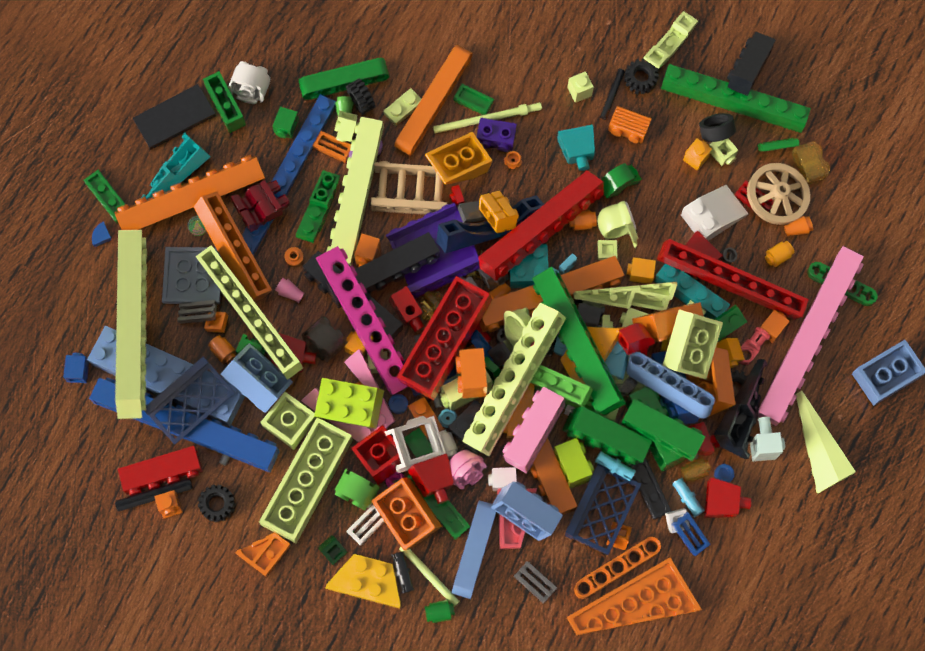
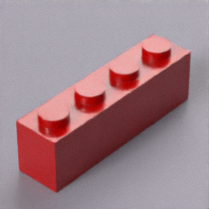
[118,446,203,496]

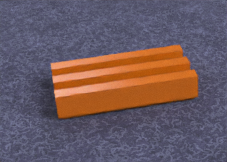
[313,131,351,163]

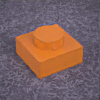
[204,312,229,333]

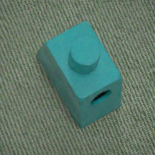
[557,124,595,171]

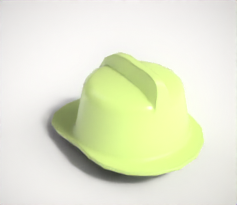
[504,308,531,347]

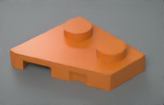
[235,532,291,577]

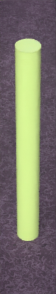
[399,547,460,607]

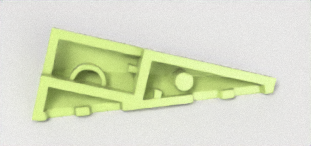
[573,282,677,311]
[795,391,856,494]

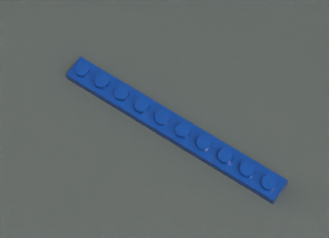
[242,95,336,256]

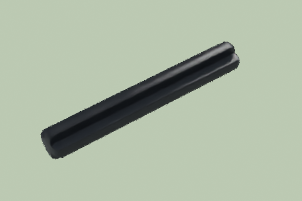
[115,479,193,511]

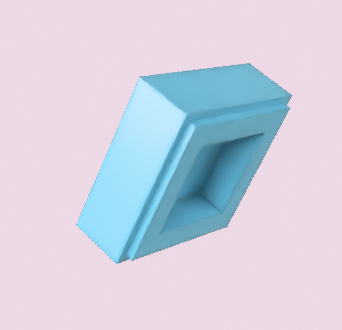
[558,253,577,275]

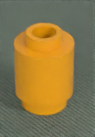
[765,241,795,267]

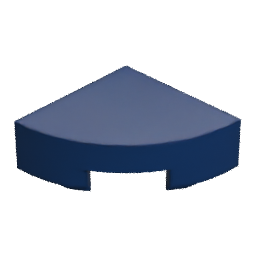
[92,221,112,247]

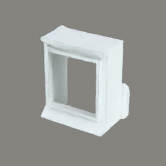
[385,416,446,473]

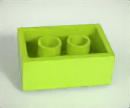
[314,378,384,429]

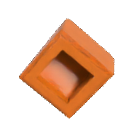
[607,522,632,550]

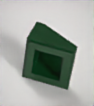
[318,535,348,565]

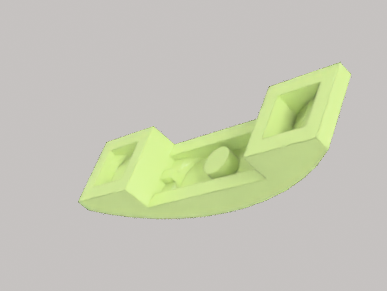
[644,11,698,69]

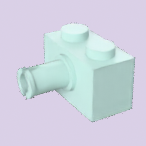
[750,417,785,462]

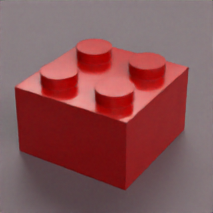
[351,425,402,485]

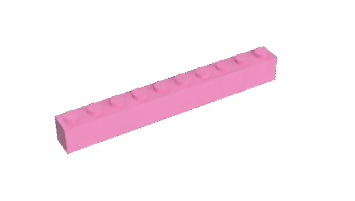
[757,246,864,426]

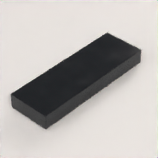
[628,458,672,520]

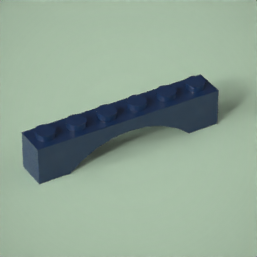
[436,195,544,253]

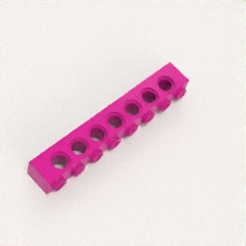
[316,246,408,395]

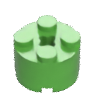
[334,469,380,510]

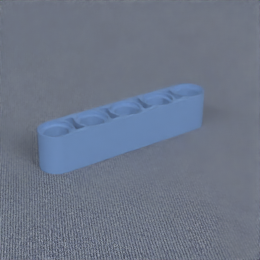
[626,352,715,418]
[452,500,496,599]

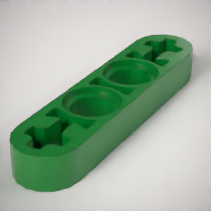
[807,262,878,306]

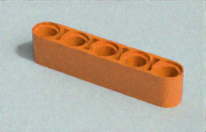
[574,537,661,599]

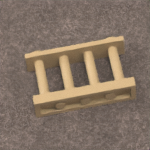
[371,161,447,215]

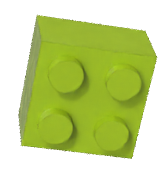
[554,438,594,489]

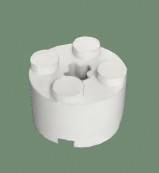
[228,61,270,104]

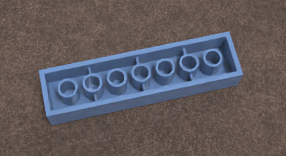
[87,326,245,427]

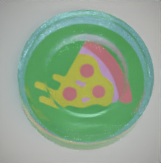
[188,216,206,236]

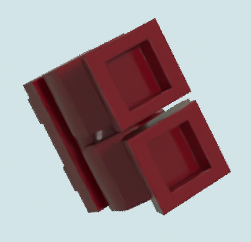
[231,180,290,233]

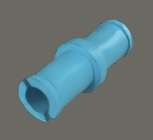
[595,451,636,481]
[672,478,705,517]

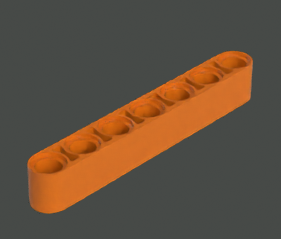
[394,45,473,156]

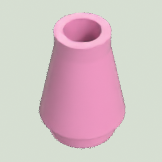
[275,278,305,303]

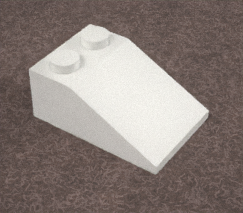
[681,185,748,241]

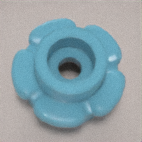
[438,409,457,428]

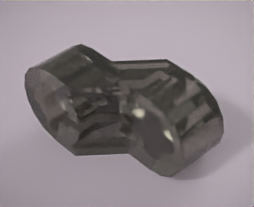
[616,376,639,396]

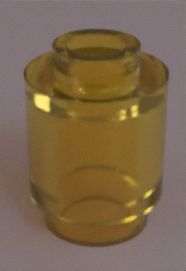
[681,457,711,482]

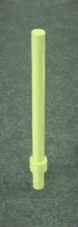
[433,103,542,134]

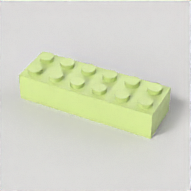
[259,418,353,544]

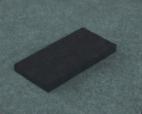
[133,84,216,150]

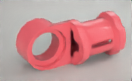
[739,327,770,365]

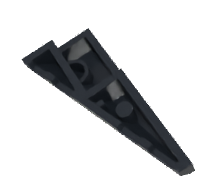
[713,359,767,459]

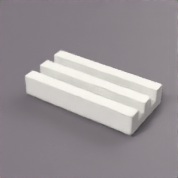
[346,504,385,546]

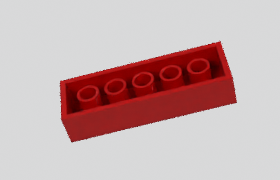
[397,276,492,400]

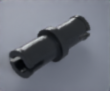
[391,551,415,594]

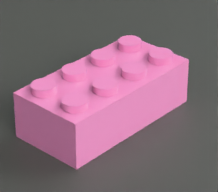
[503,387,565,473]

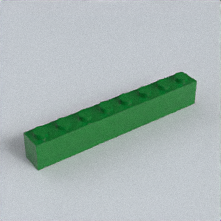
[661,64,811,133]
[532,266,626,415]

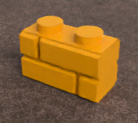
[479,191,519,233]

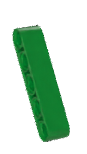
[298,58,390,100]

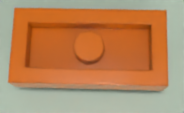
[408,397,444,440]

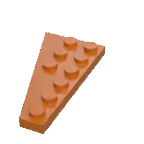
[567,558,702,635]

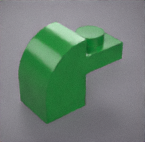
[601,163,642,198]

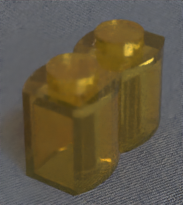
[791,141,830,184]

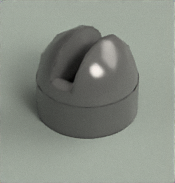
[721,247,737,263]

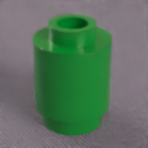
[424,600,455,623]

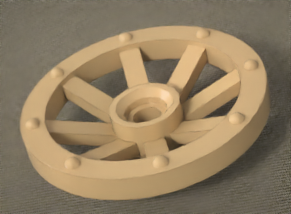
[747,163,810,225]

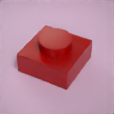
[449,184,465,206]

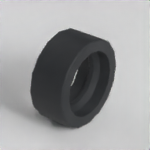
[699,113,736,142]

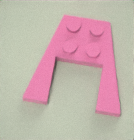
[301,349,395,442]

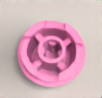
[449,450,487,489]

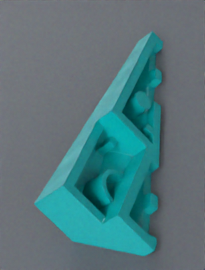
[141,133,211,199]

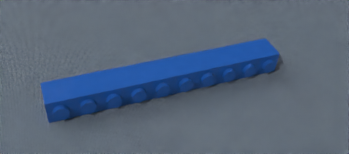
[89,377,280,473]

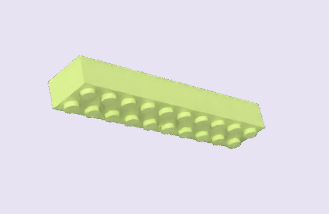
[115,230,147,419]

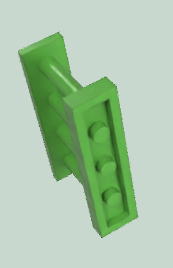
[530,365,601,415]

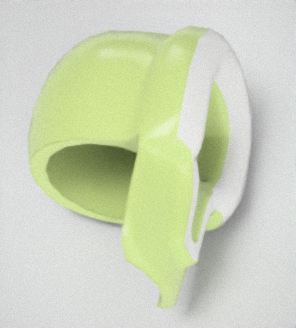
[597,201,638,248]

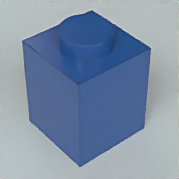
[63,353,89,383]

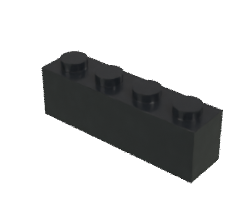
[727,32,776,96]

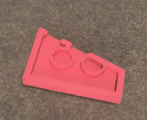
[497,488,537,549]

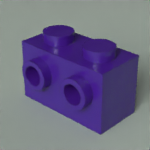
[477,118,517,152]

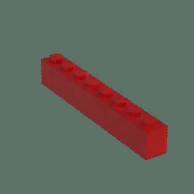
[478,170,604,281]
[657,239,809,320]

